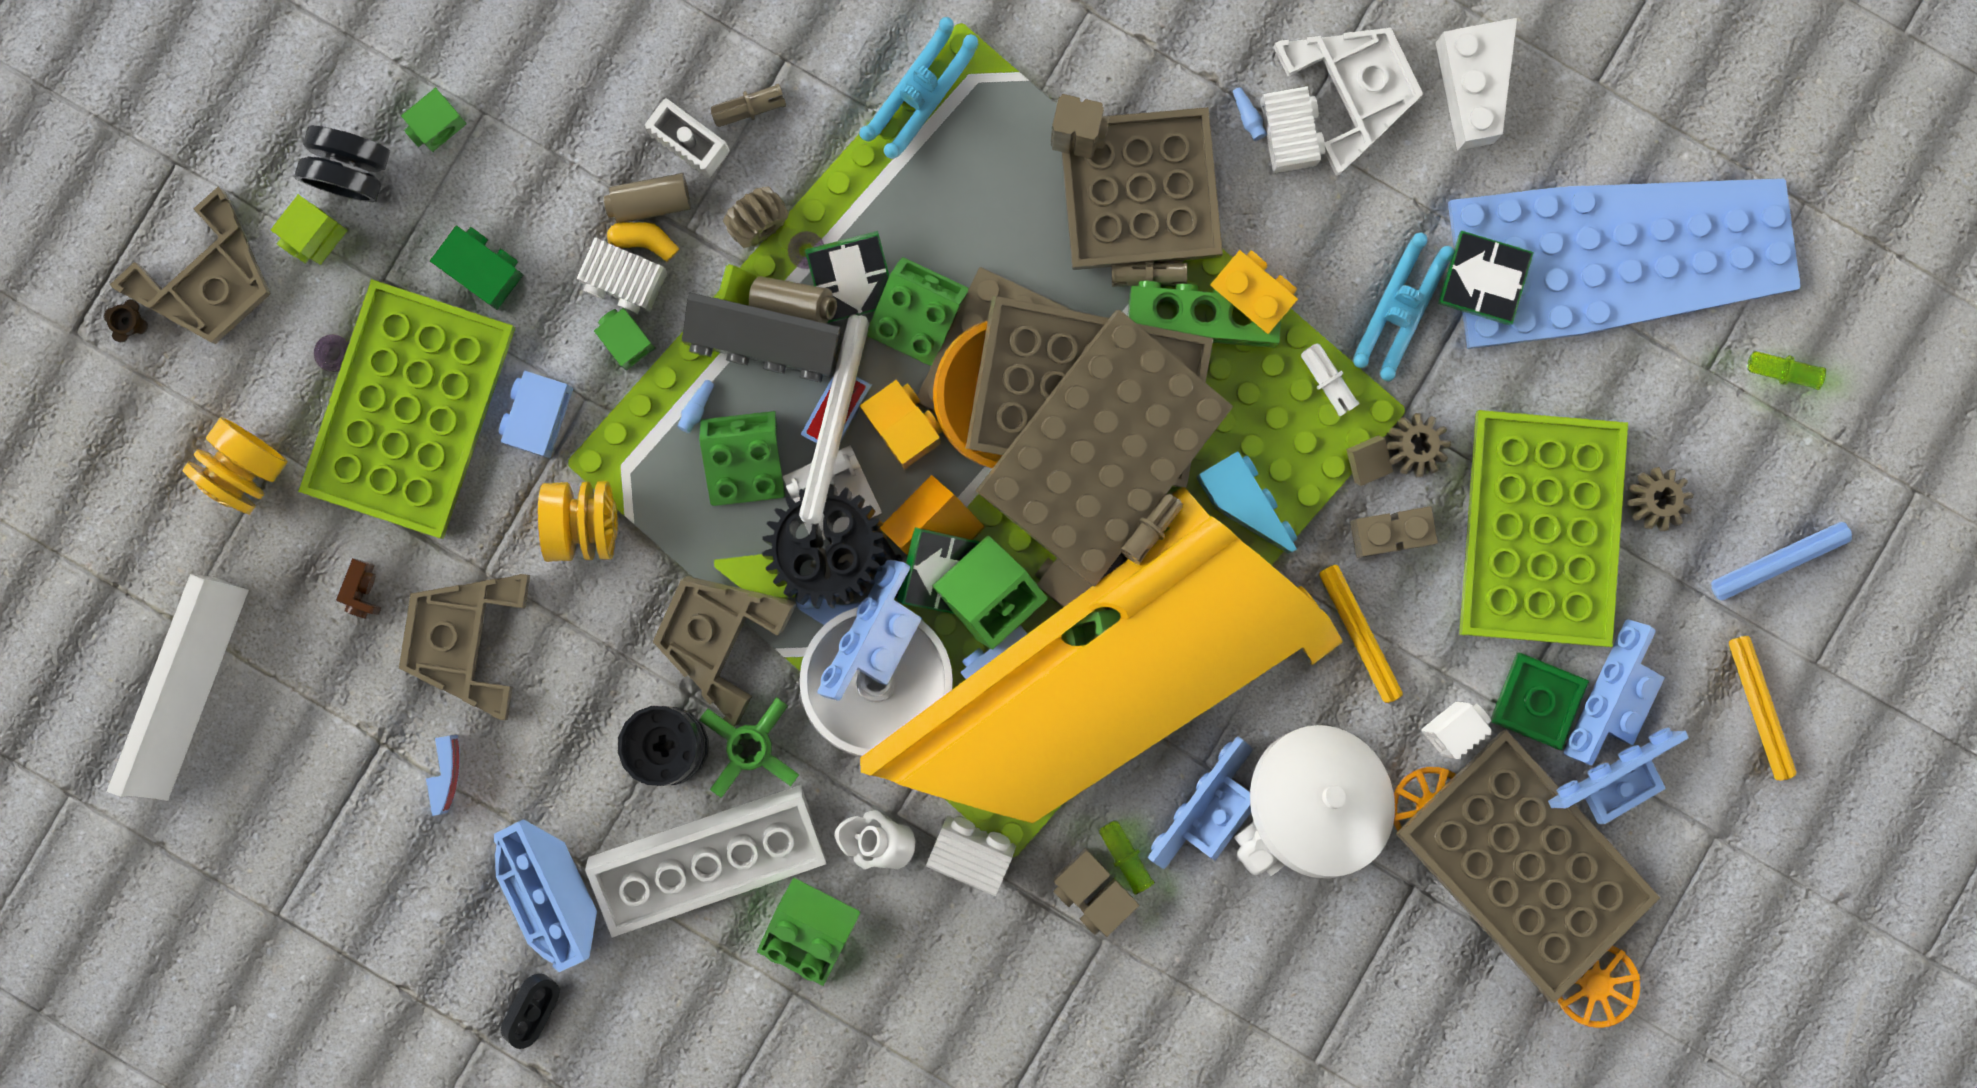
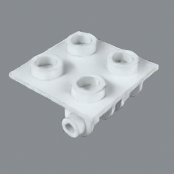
[783,445,882,540]

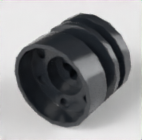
[618,706,709,786]

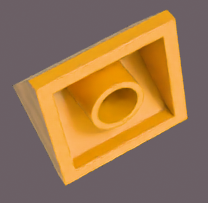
[881,475,985,556]

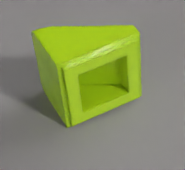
[717,264,757,306]

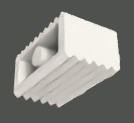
[1260,87,1325,173]
[645,98,730,178]
[577,238,667,315]
[1421,702,1491,759]
[926,816,1016,896]

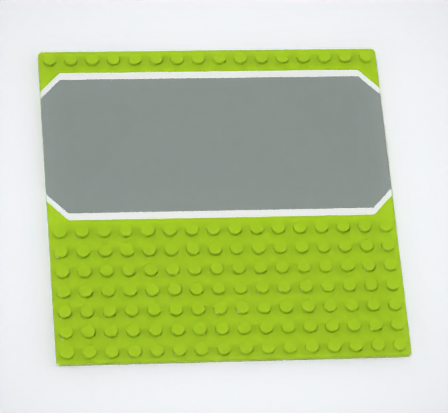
[568,23,1405,857]

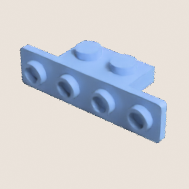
[817,560,922,701]
[1563,619,1665,765]
[1548,728,1689,824]
[1148,737,1253,869]

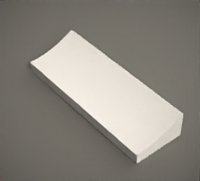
[106,574,249,801]
[585,785,827,937]

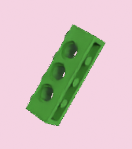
[1128,281,1281,348]

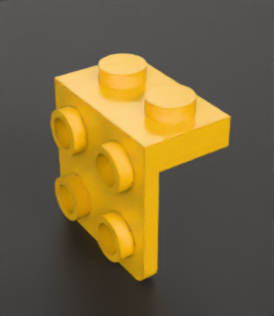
[1210,250,1298,334]

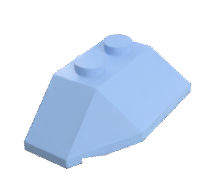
[494,819,597,972]

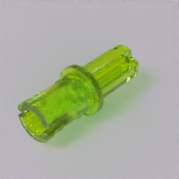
[1747,351,1826,390]
[1099,820,1155,895]

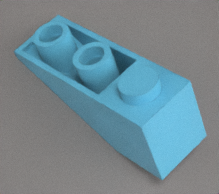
[1196,451,1297,554]

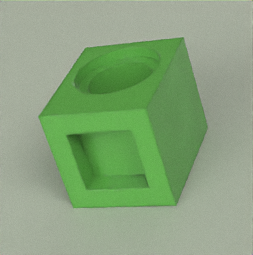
[401,87,467,152]
[594,308,656,371]

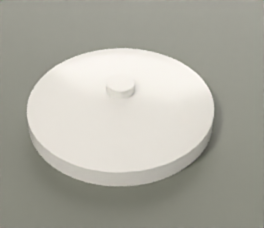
[800,607,953,757]
[1250,725,1395,879]

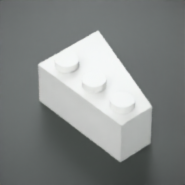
[1436,18,1517,151]

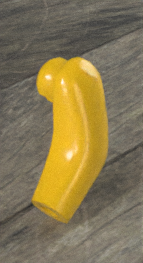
[607,222,680,262]

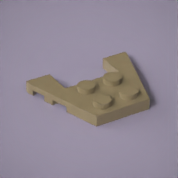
[109,186,271,344]
[399,574,531,720]
[653,576,797,727]

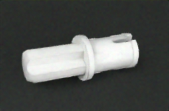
[1301,343,1360,417]

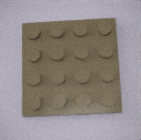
[1062,107,1223,270]

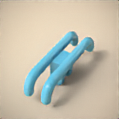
[859,17,978,159]
[1353,232,1454,382]

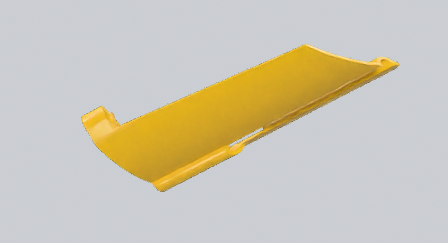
[860,487,1343,823]

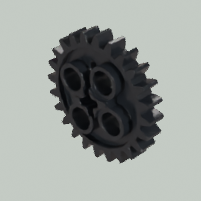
[762,484,887,609]

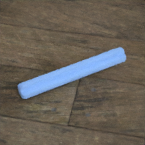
[1711,522,1852,600]

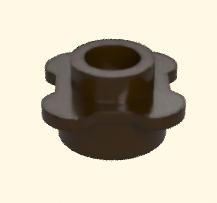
[104,299,148,343]

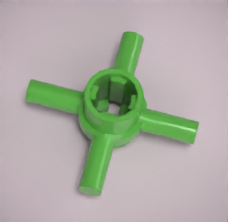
[699,697,800,798]

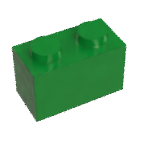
[430,225,523,310]

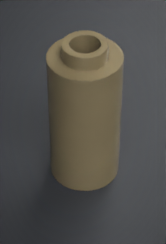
[604,173,691,223]
[749,276,837,324]

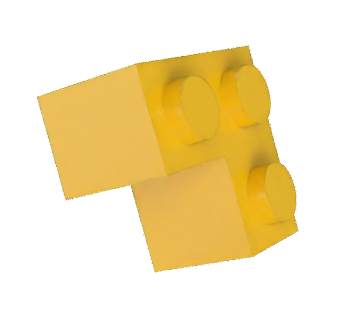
[860,379,942,470]

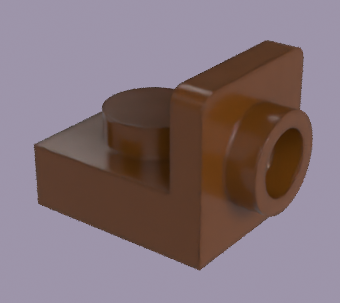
[336,558,381,619]

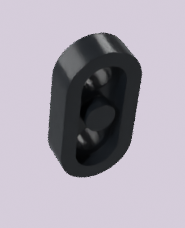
[501,973,560,1049]

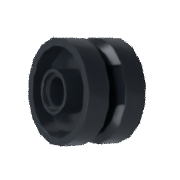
[294,125,390,203]

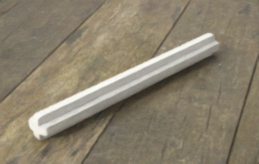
[799,314,869,524]

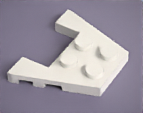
[1273,28,1423,176]

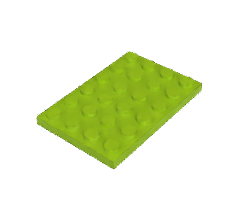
[298,279,516,539]
[1459,410,1628,647]

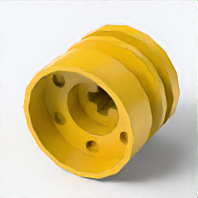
[182,417,288,515]
[538,481,618,562]

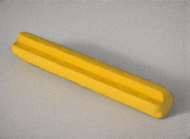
[1319,565,1403,703]
[1729,636,1797,781]

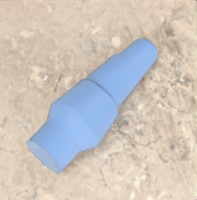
[1233,87,1267,141]
[677,380,714,433]

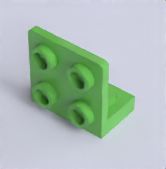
[867,257,969,366]
[699,411,785,506]

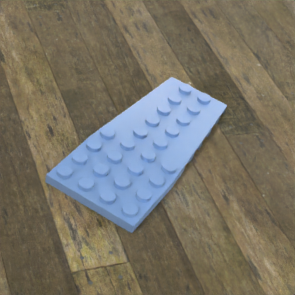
[1448,178,1800,349]

